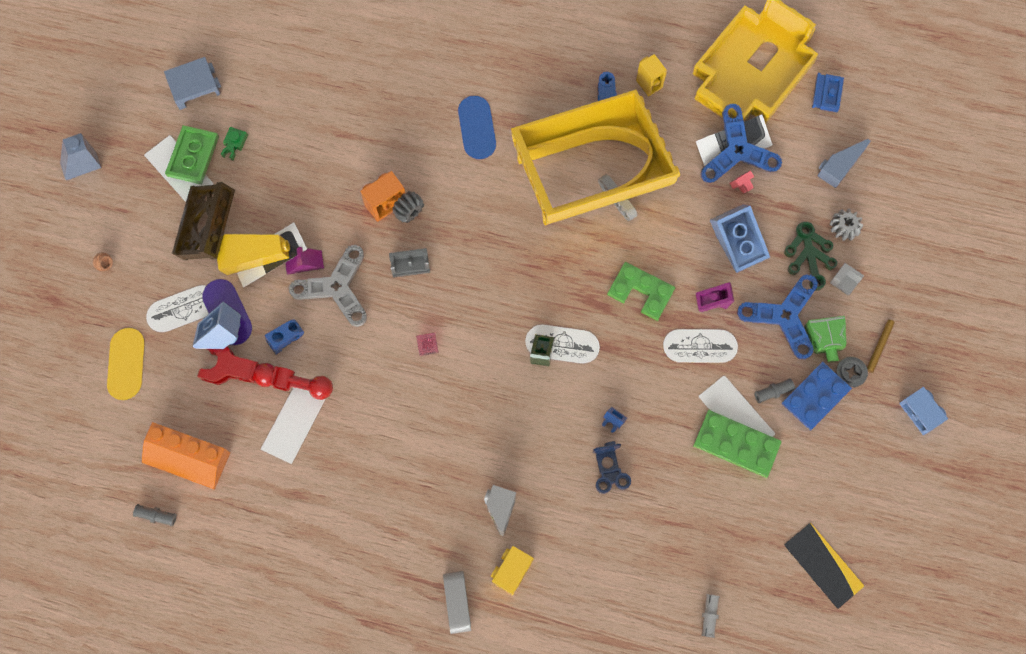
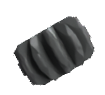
[392,191,424,223]

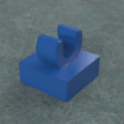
[602,407,627,433]

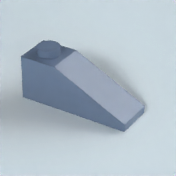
[818,139,871,188]

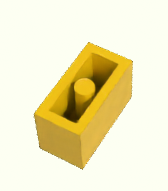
[636,54,667,97]
[491,546,534,595]

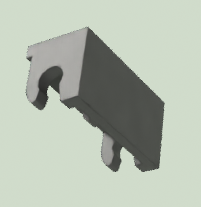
[389,248,430,278]

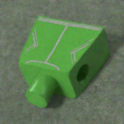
[804,316,846,363]

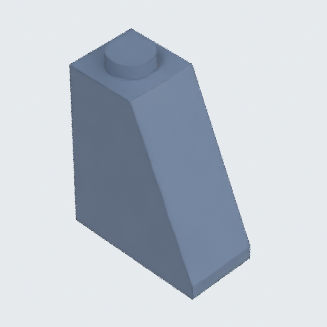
[60,133,102,180]

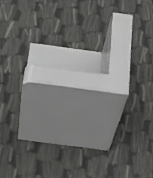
[830,263,864,295]

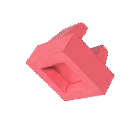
[729,170,754,194]

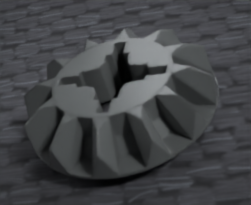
[836,357,868,388]

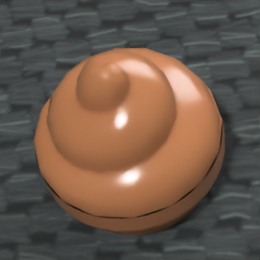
[93,252,113,271]

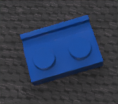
[812,73,844,113]

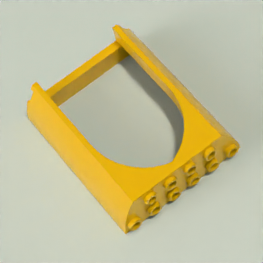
[511,90,680,225]

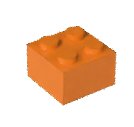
[360,171,406,222]

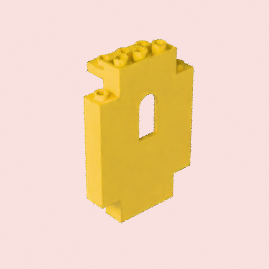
[693,0,818,124]

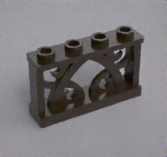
[172,182,235,260]

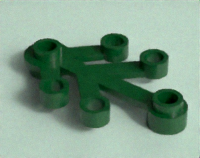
[784,222,837,291]

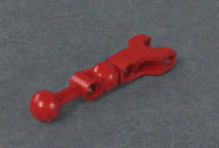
[197,346,333,400]

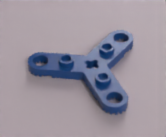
[701,104,782,183]
[737,275,818,360]

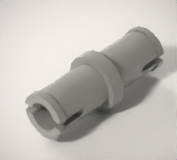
[701,594,720,638]

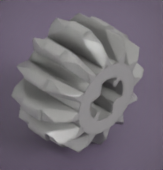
[830,209,863,241]

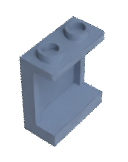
[164,57,221,110]

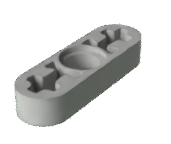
[598,174,637,221]

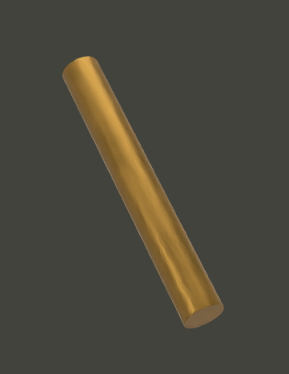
[867,319,895,373]

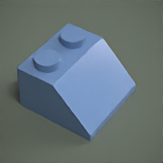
[193,302,241,349]

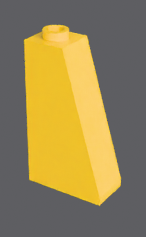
[217,234,290,275]

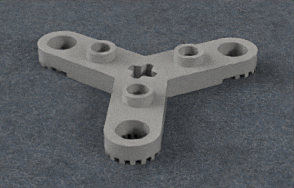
[289,245,367,327]

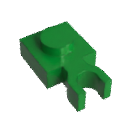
[221,127,248,161]

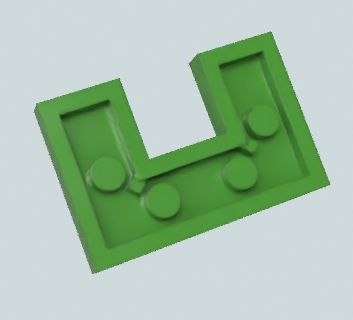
[607,262,676,321]

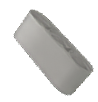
[443,571,471,634]

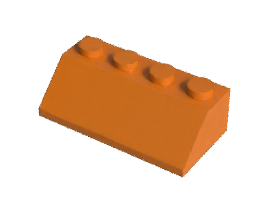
[142,422,230,489]

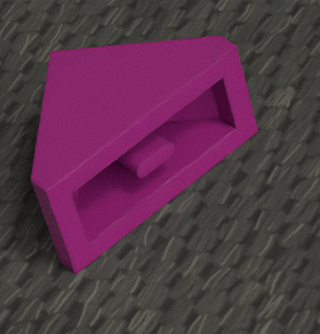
[285,247,324,275]

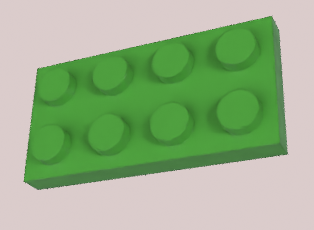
[693,410,782,478]

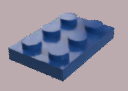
[781,362,852,431]

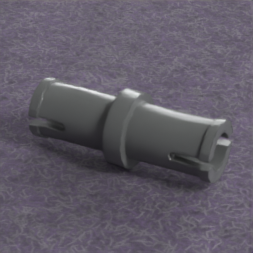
[754,378,795,403]
[133,504,177,527]

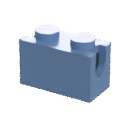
[899,387,948,435]

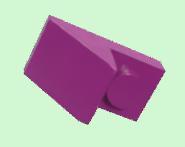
[696,282,734,312]

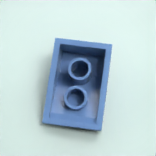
[710,205,770,273]

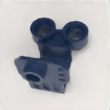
[593,441,631,494]

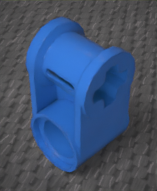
[598,72,617,101]

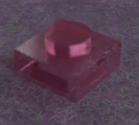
[416,333,439,356]

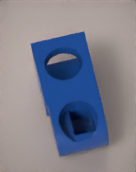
[265,319,304,355]

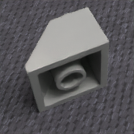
[484,485,516,536]

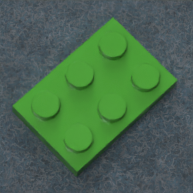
[165,125,219,185]

